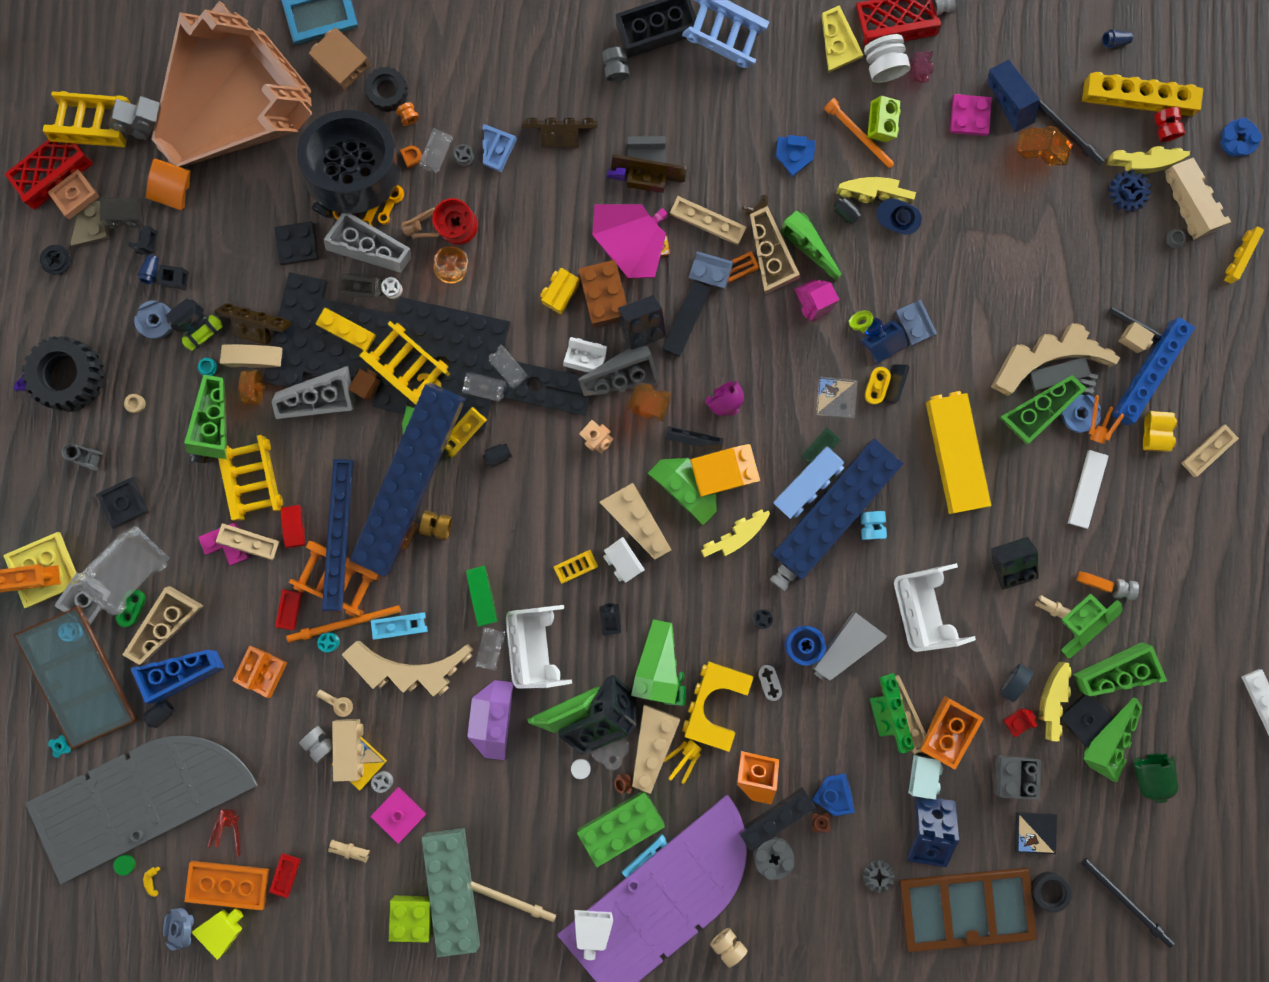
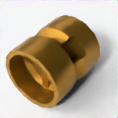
[419,510,452,541]

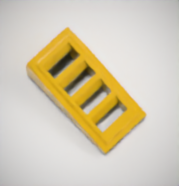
[554,550,598,584]

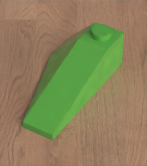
[780,211,841,281]
[631,619,679,704]

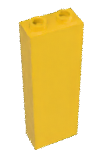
[926,391,991,514]

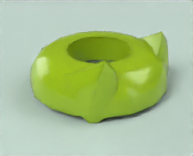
[849,310,873,333]

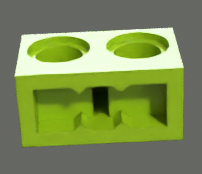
[867,96,901,143]

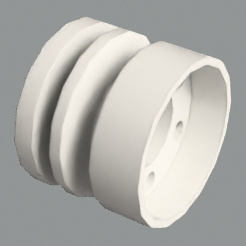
[864,34,911,83]

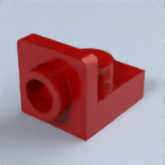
[1003,708,1038,737]

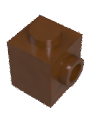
[348,369,382,400]

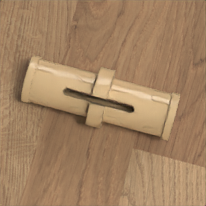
[1035,595,1071,619]
[328,840,370,863]

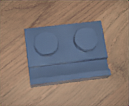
[689,251,734,289]
[895,300,937,346]

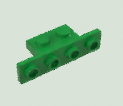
[870,673,914,754]

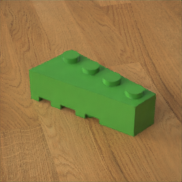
[1000,375,1087,445]
[1073,642,1167,696]

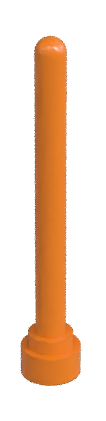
[824,98,894,168]

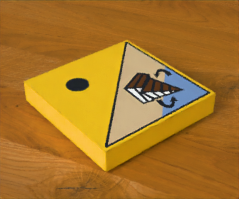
[331,736,387,791]

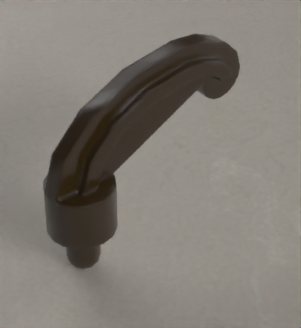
[742,195,768,215]

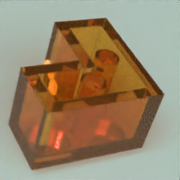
[1015,126,1072,166]

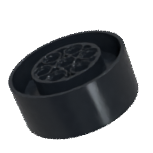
[297,110,400,214]

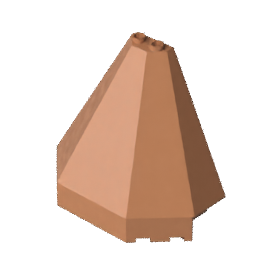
[152,1,312,167]

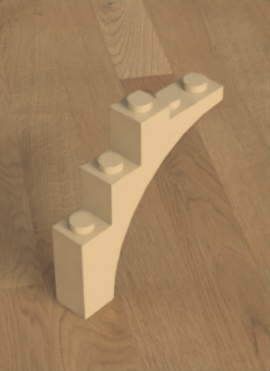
[991,323,1120,396]
[342,641,473,697]

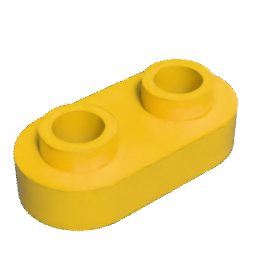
[865,367,891,405]

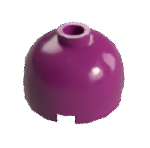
[705,380,744,416]

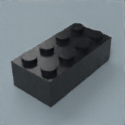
[615,0,696,58]

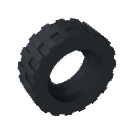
[364,66,408,112]

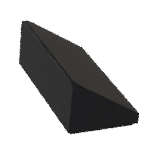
[883,364,910,404]

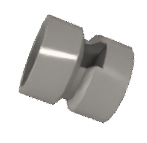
[299,726,333,763]

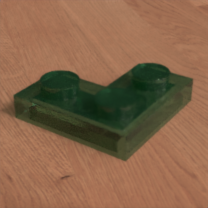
[801,428,841,481]

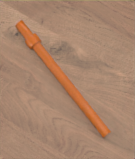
[286,605,401,643]

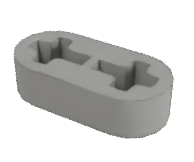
[758,665,782,701]

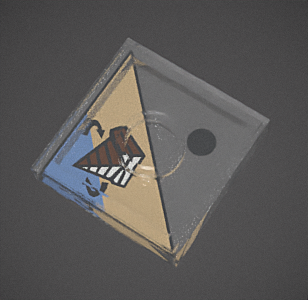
[816,377,858,419]

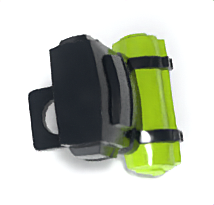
[166,298,223,351]

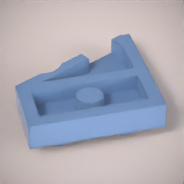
[483,124,517,172]

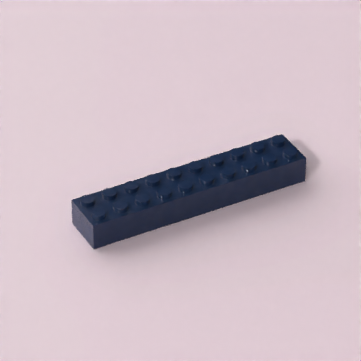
[349,382,466,577]

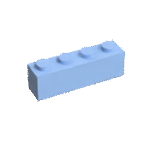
[773,446,844,519]

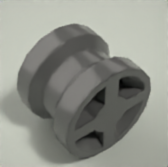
[454,144,474,167]

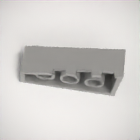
[324,213,411,273]
[271,366,355,419]

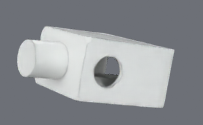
[574,910,613,960]

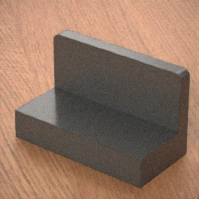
[628,136,666,163]

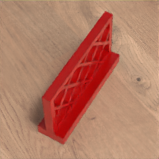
[856,0,941,47]
[5,139,94,210]

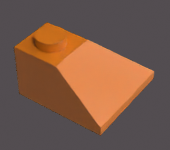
[737,751,779,805]

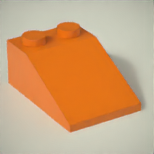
[920,696,984,770]

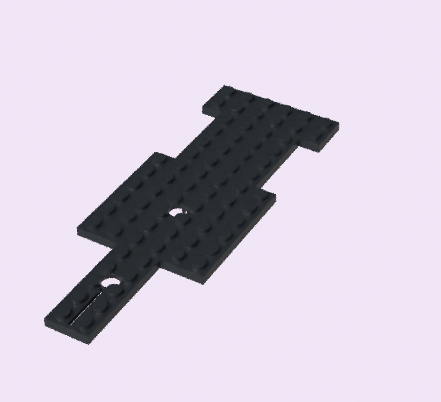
[262,272,591,432]

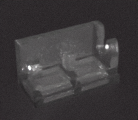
[419,128,453,174]
[489,344,528,389]
[462,372,507,401]
[475,627,505,670]

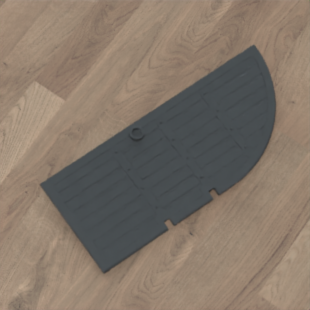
[26,735,258,885]

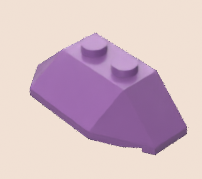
[467,680,514,760]

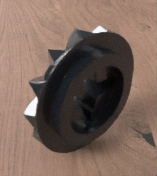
[40,245,71,275]

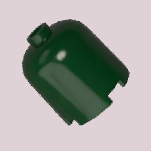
[1133,753,1178,803]

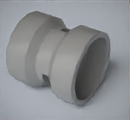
[932,0,956,16]
[770,565,796,591]
[1113,579,1139,600]

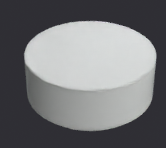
[571,759,591,779]

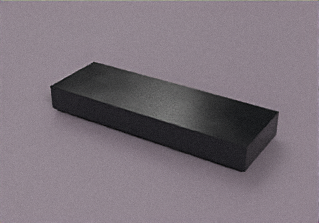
[665,426,724,451]

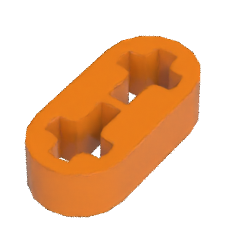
[1076,571,1115,593]

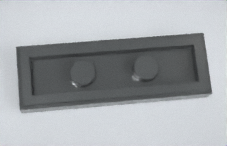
[1029,357,1090,391]

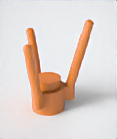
[1088,395,1124,444]

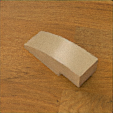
[220,345,283,368]

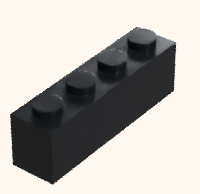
[739,787,816,851]

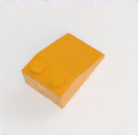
[690,444,760,497]

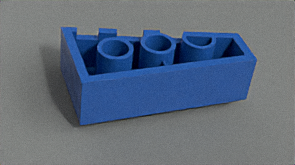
[131,650,224,704]

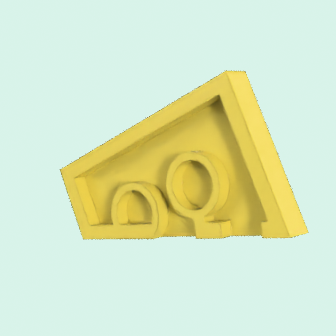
[822,6,863,73]

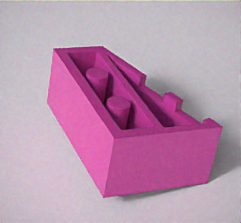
[794,279,839,322]

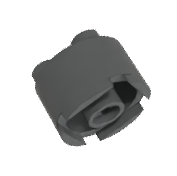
[753,836,794,880]

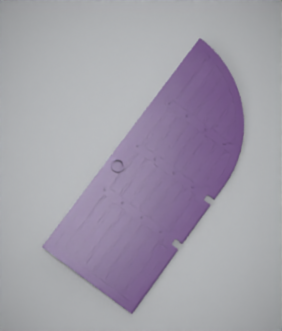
[558,795,747,982]

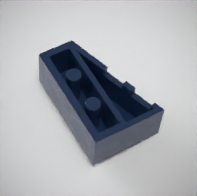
[987,60,1040,132]

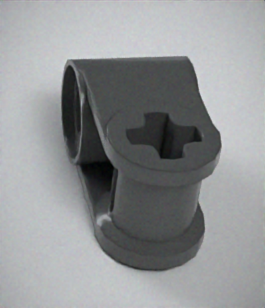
[61,444,104,471]

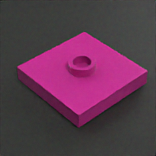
[370,787,426,844]

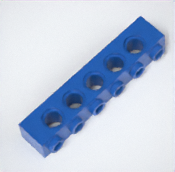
[1111,317,1196,426]

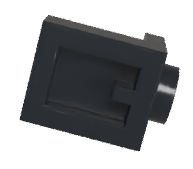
[128,225,158,255]
[599,603,621,635]

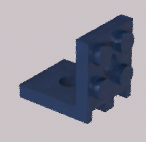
[907,796,959,867]

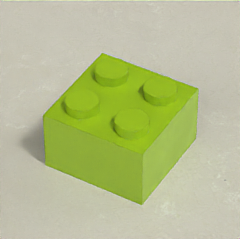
[389,895,433,942]

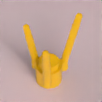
[664,739,702,784]

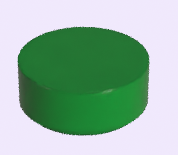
[114,854,136,876]

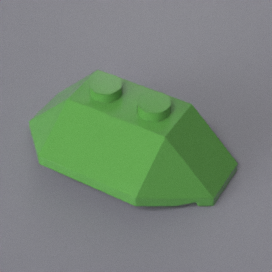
[648,458,716,525]
[527,686,600,733]

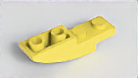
[1106,146,1190,175]
[836,177,916,204]
[701,510,770,557]
[1038,662,1071,741]

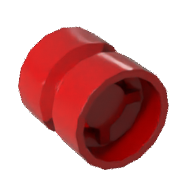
[1154,107,1185,142]

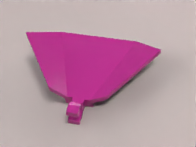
[592,204,667,279]

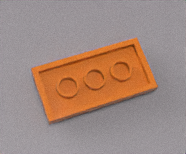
[184,861,269,910]

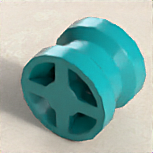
[317,633,340,652]

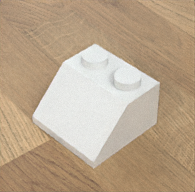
[603,537,644,583]

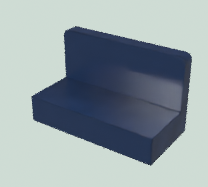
[861,320,908,364]

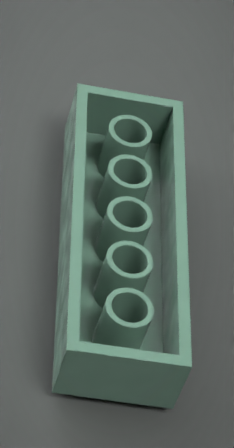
[422,828,480,957]

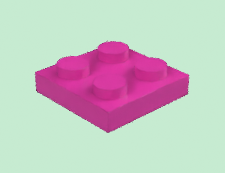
[950,94,992,136]

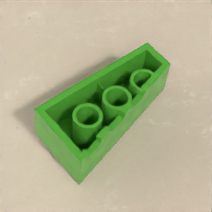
[184,375,227,460]

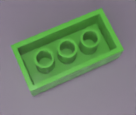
[577,791,665,867]

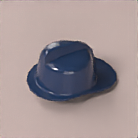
[876,198,922,235]

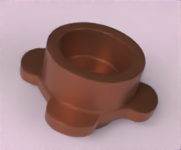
[614,774,633,794]
[811,813,831,833]

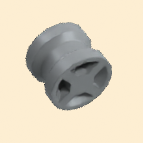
[371,771,393,793]

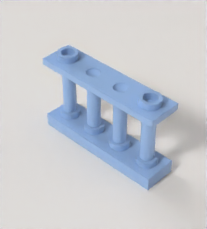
[682,0,769,68]

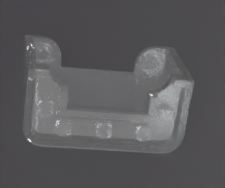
[71,526,170,615]

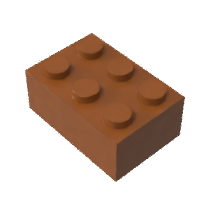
[579,260,627,328]

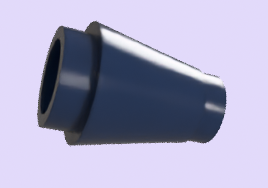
[1102,29,1133,49]
[137,255,159,285]

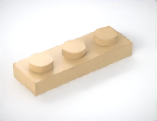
[1181,424,1239,477]
[215,523,279,560]

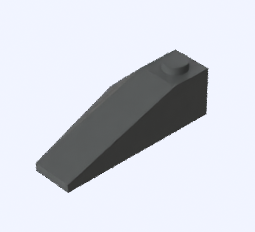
[578,344,660,396]

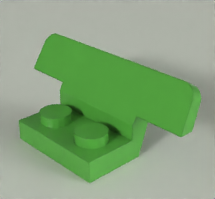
[1061,594,1123,658]

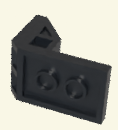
[558,675,636,755]

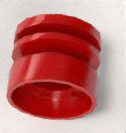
[432,198,478,245]

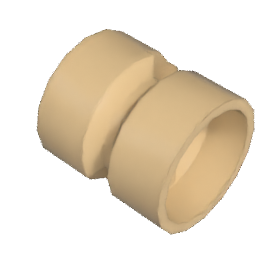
[710,928,747,967]

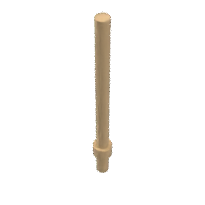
[471,882,556,923]

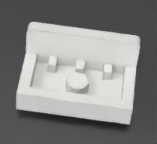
[563,337,607,372]

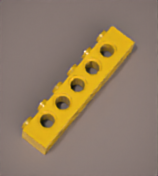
[1082,72,1203,117]

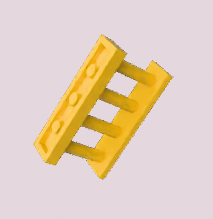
[43,91,131,147]
[359,321,450,404]
[218,435,283,521]

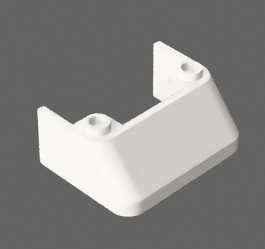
[894,563,976,652]
[506,605,572,688]

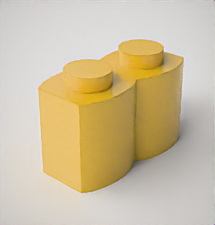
[1143,411,1177,452]

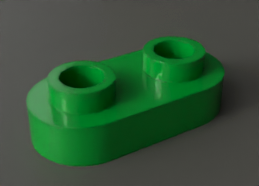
[116,590,146,627]

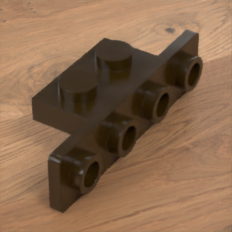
[522,117,598,147]
[611,155,687,193]
[215,303,291,345]

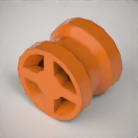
[396,102,419,126]

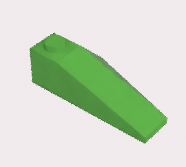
[1084,697,1142,783]

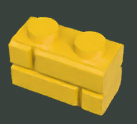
[540,268,581,315]

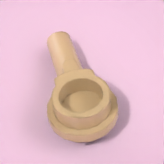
[316,690,353,717]

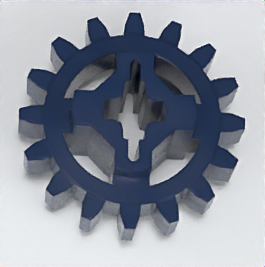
[1108,170,1152,212]

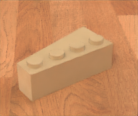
[1165,158,1231,240]
[750,206,800,295]
[600,483,671,560]
[123,586,203,665]
[632,704,680,794]

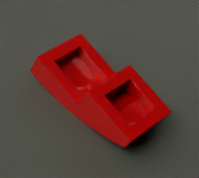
[281,505,305,548]

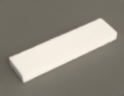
[1068,450,1108,529]

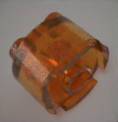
[627,383,671,422]

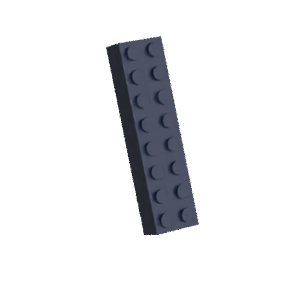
[771,438,904,580]

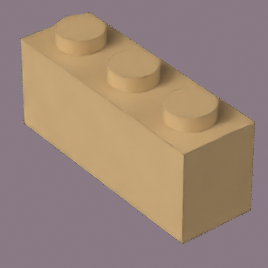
[332,719,364,781]

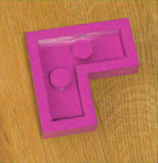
[198,523,250,565]

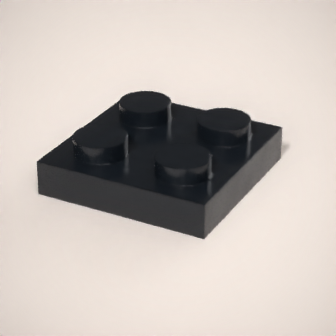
[274,221,319,265]

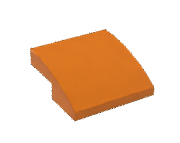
[146,158,190,210]
[233,646,287,698]

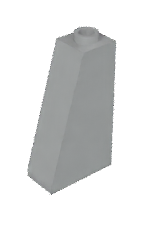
[812,612,887,681]

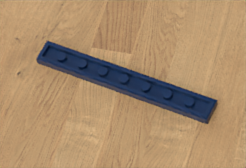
[322,459,354,612]

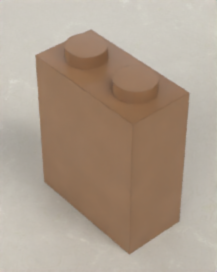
[309,27,371,91]

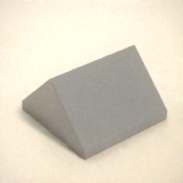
[54,573,112,625]

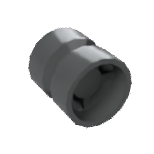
[602,47,630,82]

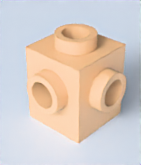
[579,420,613,453]

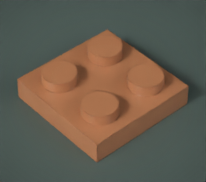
[48,169,99,220]

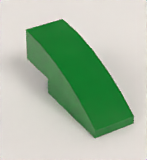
[466,565,498,627]

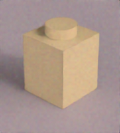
[1118,322,1155,354]

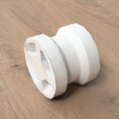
[381,277,403,299]

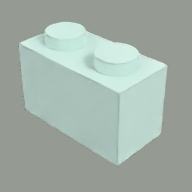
[908,754,943,800]

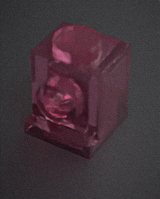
[910,51,933,83]

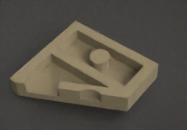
[71,201,109,247]

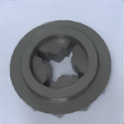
[863,860,895,893]

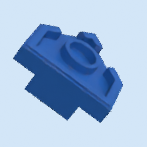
[776,135,815,177]
[812,773,855,816]

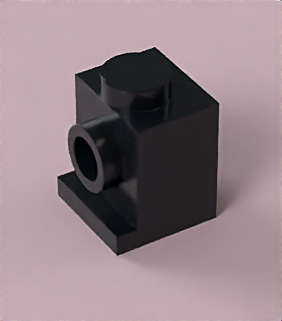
[156,265,189,290]

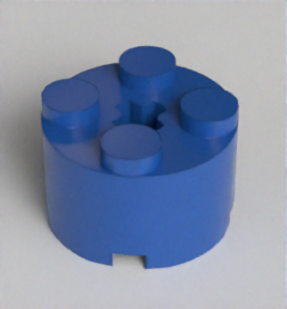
[784,625,826,665]

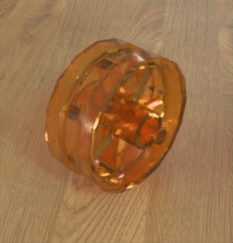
[433,246,469,283]
[238,370,265,405]

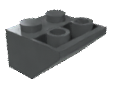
[994,755,1041,799]

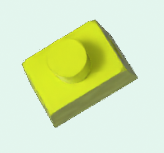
[192,908,243,960]

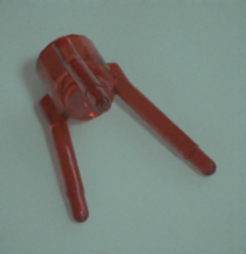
[207,809,240,856]

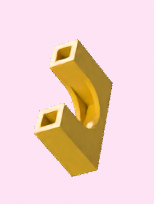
[682,661,753,752]

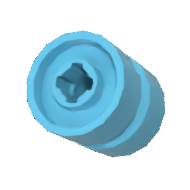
[860,511,887,540]

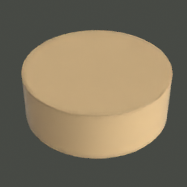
[124,394,145,414]

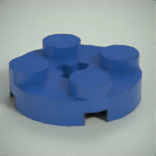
[1220,117,1262,157]

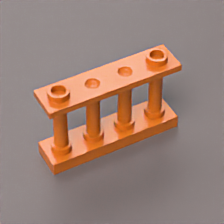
[289,541,381,617]
[0,564,61,593]

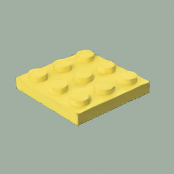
[3,532,76,608]

